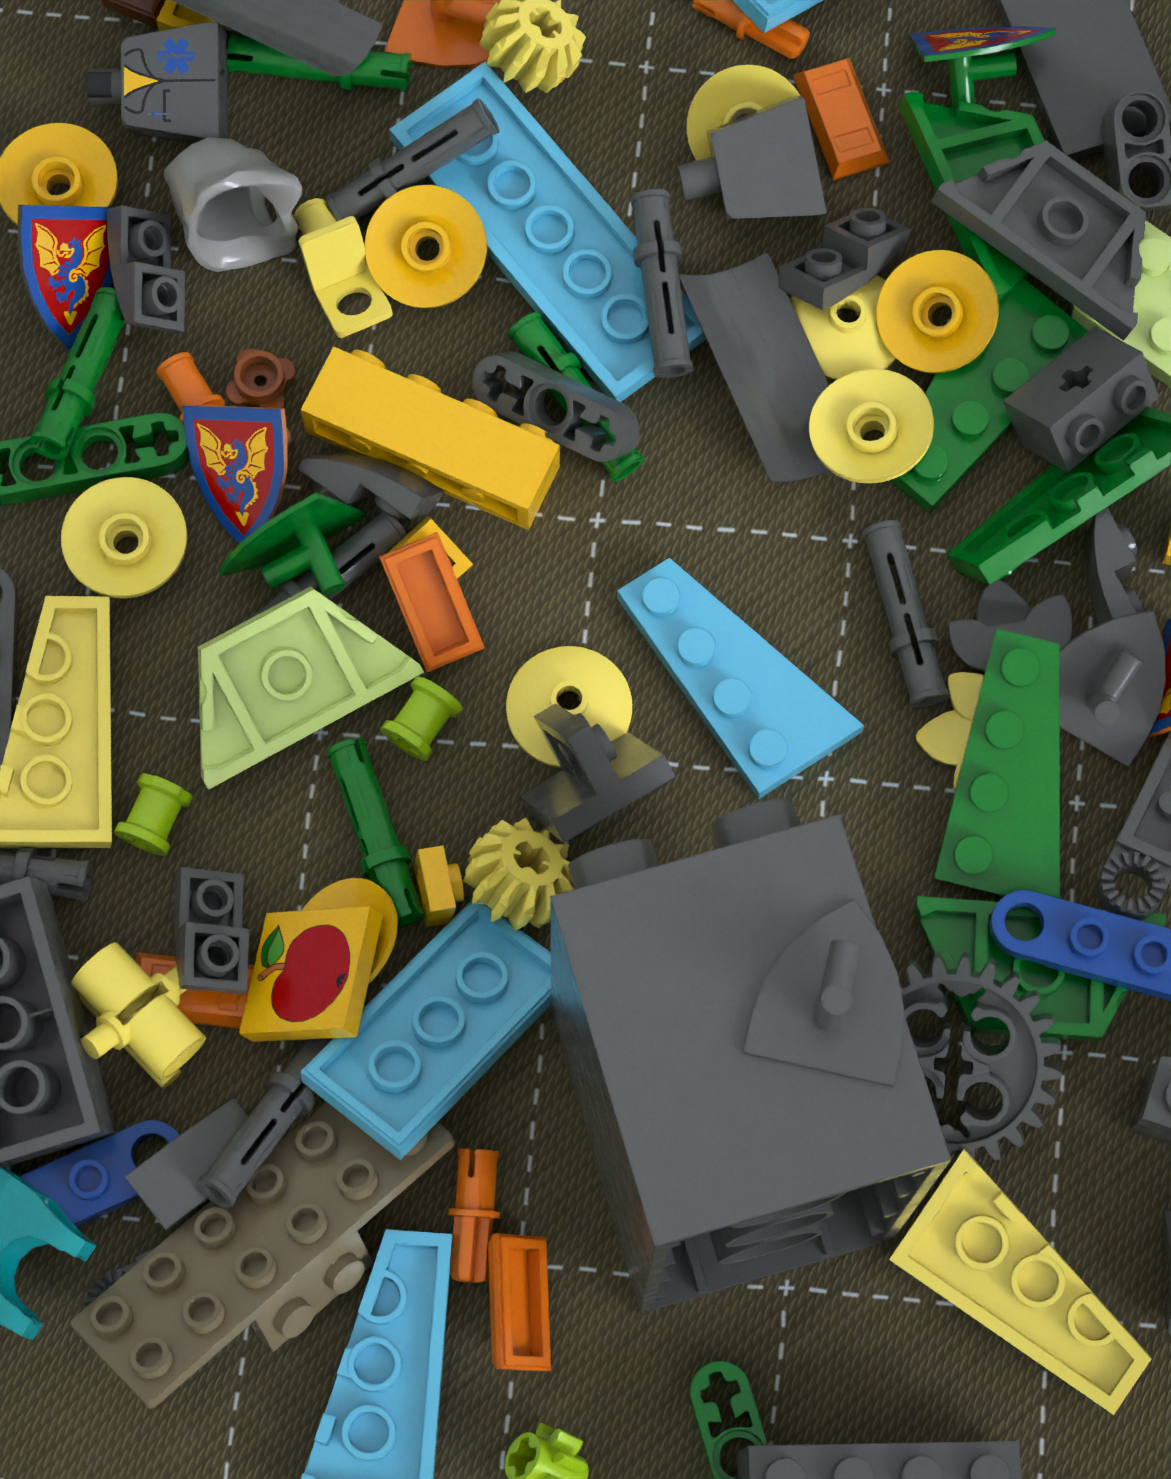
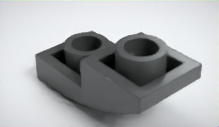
[107,205,185,333]
[778,207,911,310]
[298,452,444,519]
[1085,507,1144,625]
[174,867,249,995]
[125,1098,248,1231]

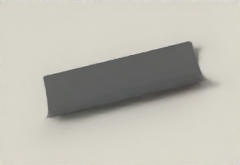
[171,0,382,76]
[679,253,830,482]

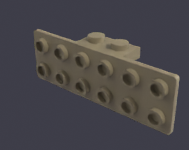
[70,1102,455,1409]

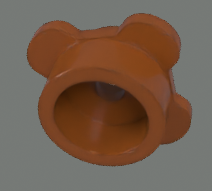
[226,348,296,408]

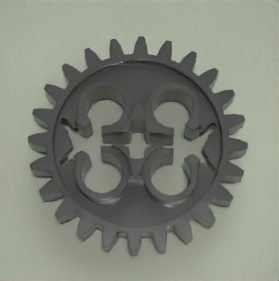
[899,952,1062,1161]

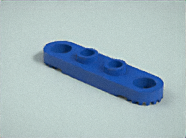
[989,890,1171,1001]
[20,1120,180,1227]

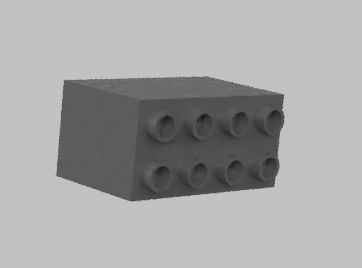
[550,799,951,1315]

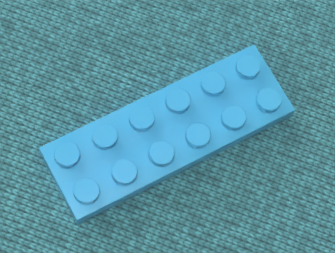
[389,62,706,402]

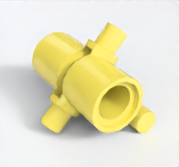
[71,942,206,1089]

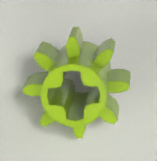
[505,1423,589,1479]

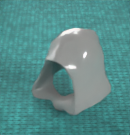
[164,137,302,272]

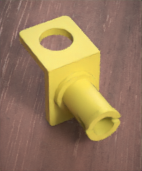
[294,198,393,338]

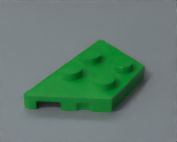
[898,92,1044,303]
[914,896,1166,1042]

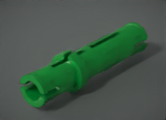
[227,34,412,92]
[29,287,126,460]
[507,312,645,482]
[326,737,425,928]

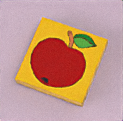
[239,906,383,1042]

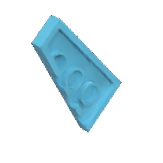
[617,558,864,799]
[301,1229,453,1479]

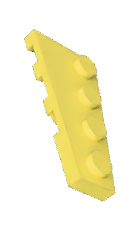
[0,596,112,848]
[889,1149,1151,1415]

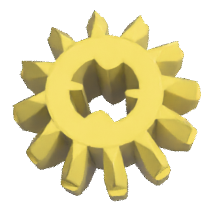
[479,0,586,94]
[463,817,574,932]

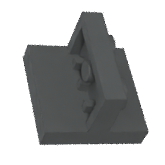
[519,703,676,843]

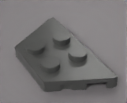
[930,141,1146,341]

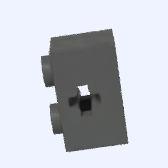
[1003,327,1159,473]

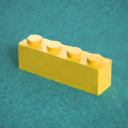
[301,346,560,531]

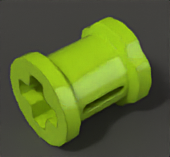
[380,676,463,761]
[114,773,193,856]

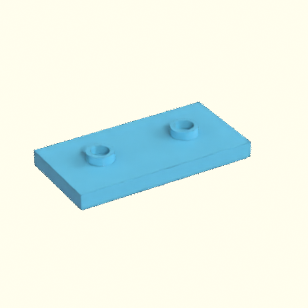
[300,900,551,1161]

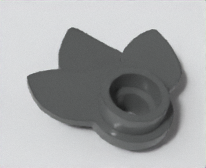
[948,580,1072,672]

